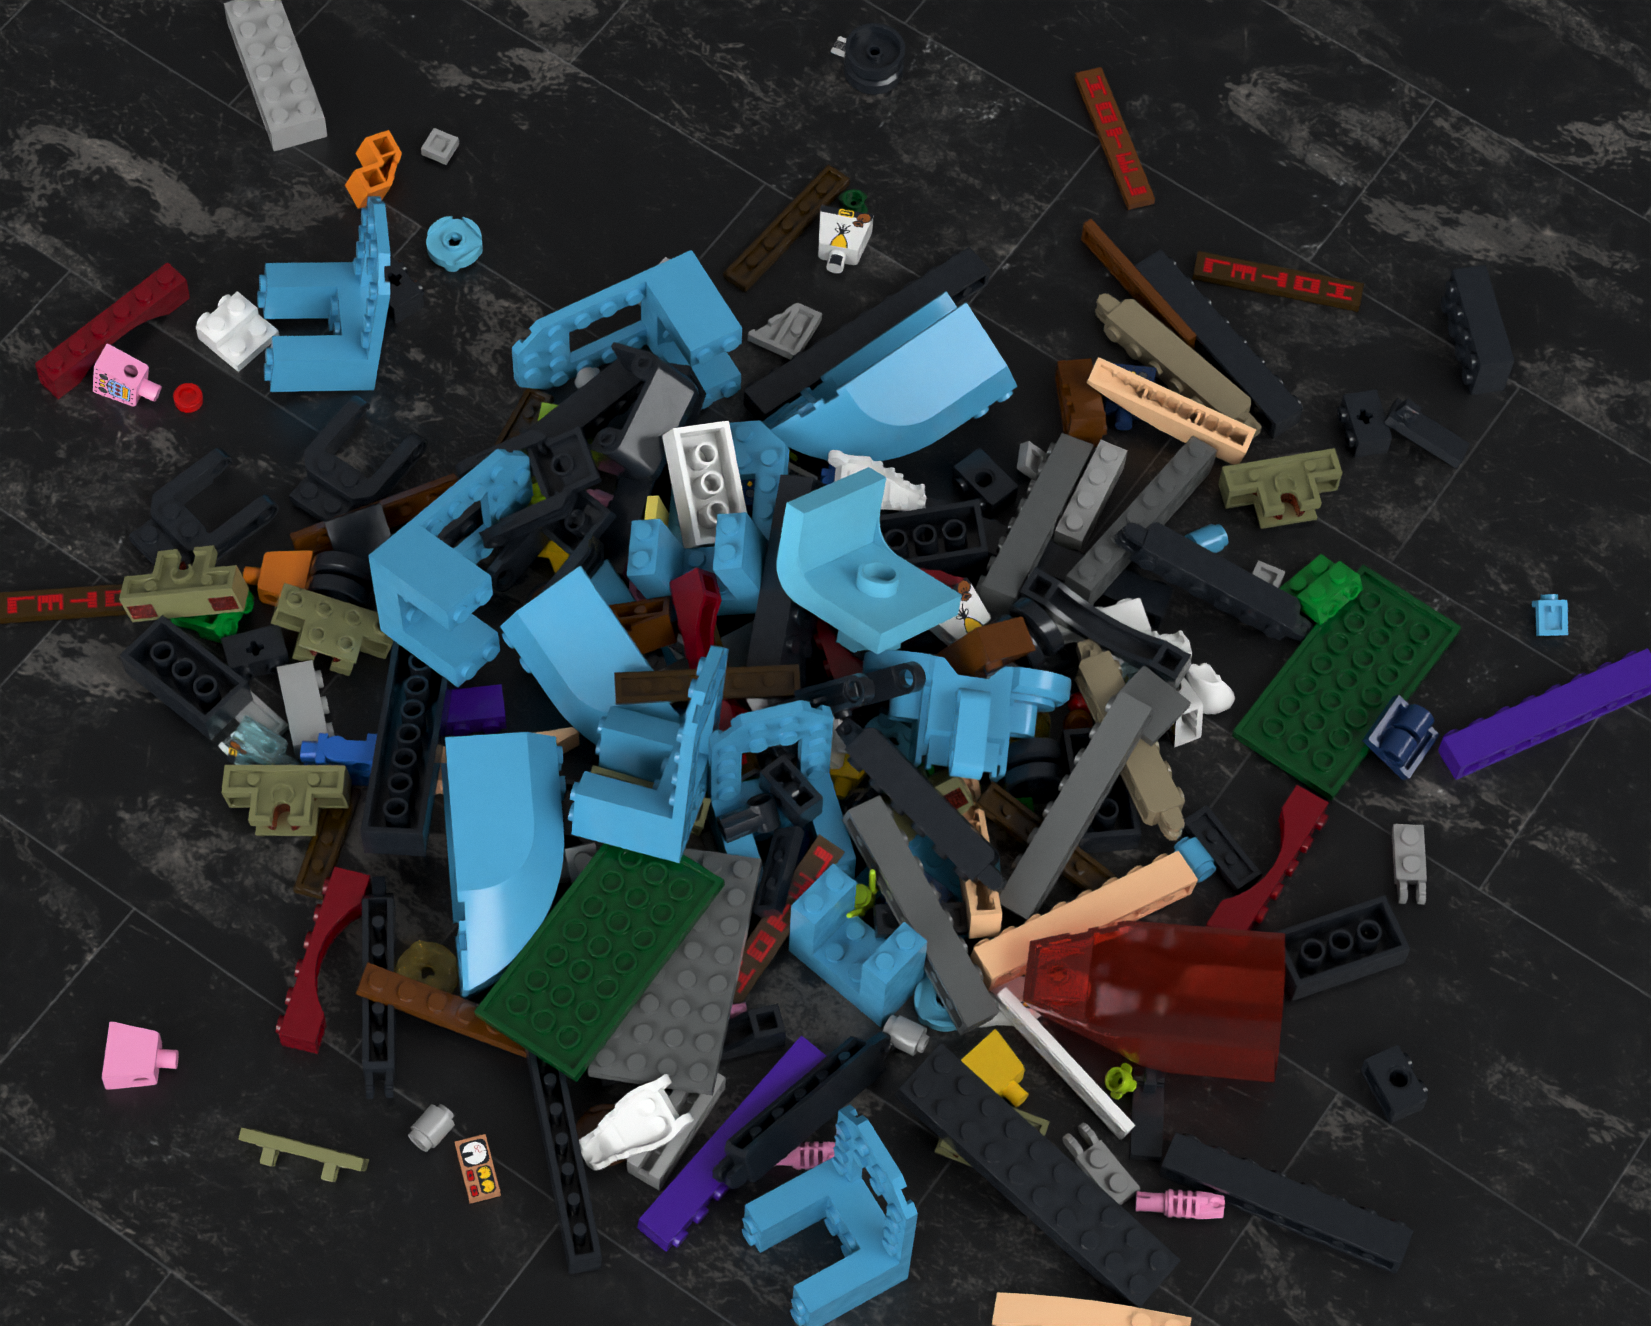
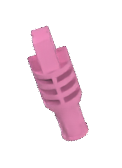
[775,1142,835,1170]
[1135,1189,1225,1220]

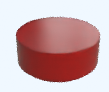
[173,383,203,413]

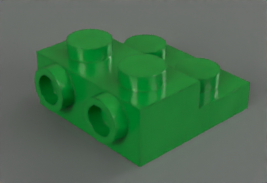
[1279,554,1363,625]
[170,590,254,644]

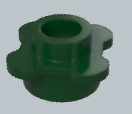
[839,189,868,214]

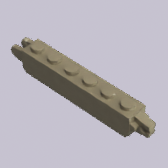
[1095,293,1262,440]
[1075,639,1185,841]

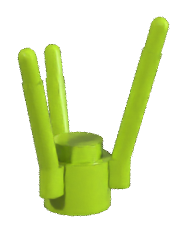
[846,869,879,918]

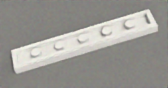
[996,987,1135,1140]

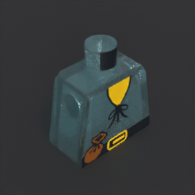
[227,715,300,765]

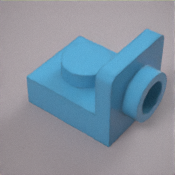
[1532,594,1568,636]

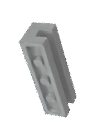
[625,1073,726,1191]

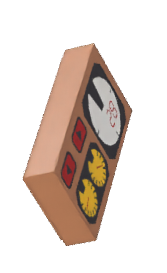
[455,1134,501,1204]

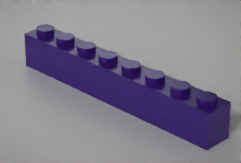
[1438,648,1651,780]
[637,1035,827,1252]

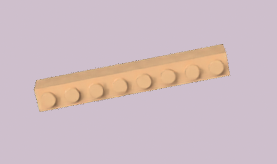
[970,851,1198,991]

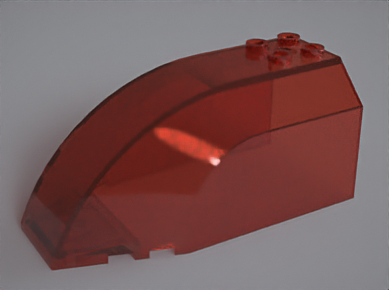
[1023,920,1286,1082]

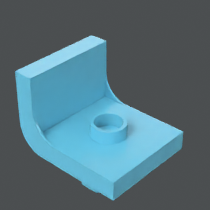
[777,467,962,654]

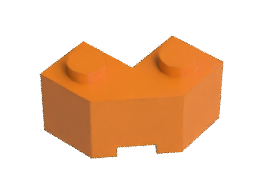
[345,130,402,209]

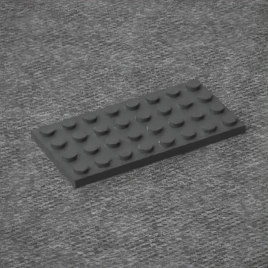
[588,848,762,1096]

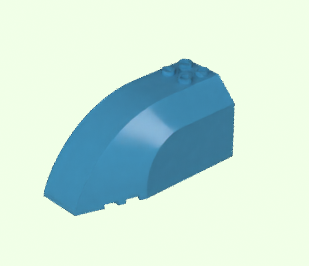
[762,291,1017,461]
[500,559,687,745]
[441,732,566,1000]

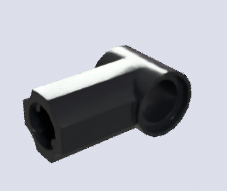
[716,793,782,843]

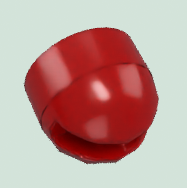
[1068,691,1090,714]

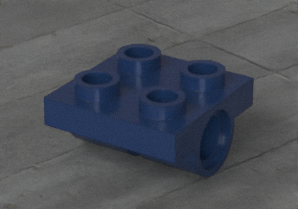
[1362,695,1440,780]

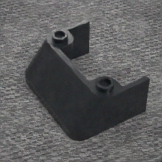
[588,342,699,483]

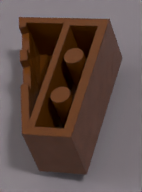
[1055,358,1107,447]
[609,596,679,654]
[934,617,1036,678]

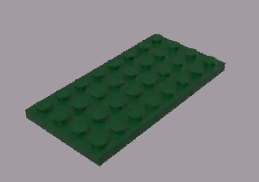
[1232,564,1462,802]
[474,843,725,1082]

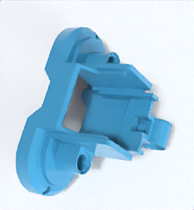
[862,650,1071,782]

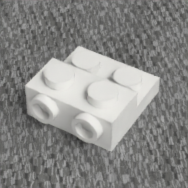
[196,291,279,372]

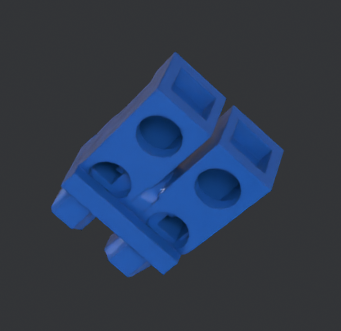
[300,733,377,786]

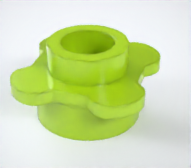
[1105,1063,1137,1100]

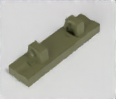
[238,1127,369,1182]

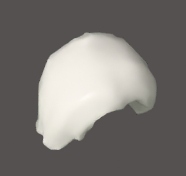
[1186,663,1235,714]

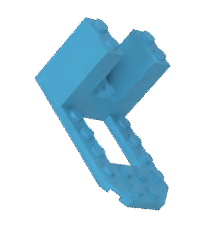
[257,196,390,392]
[512,250,742,409]
[627,420,790,616]
[368,449,533,687]
[568,645,729,863]
[708,700,856,911]
[789,834,1001,1027]
[742,1104,918,1326]

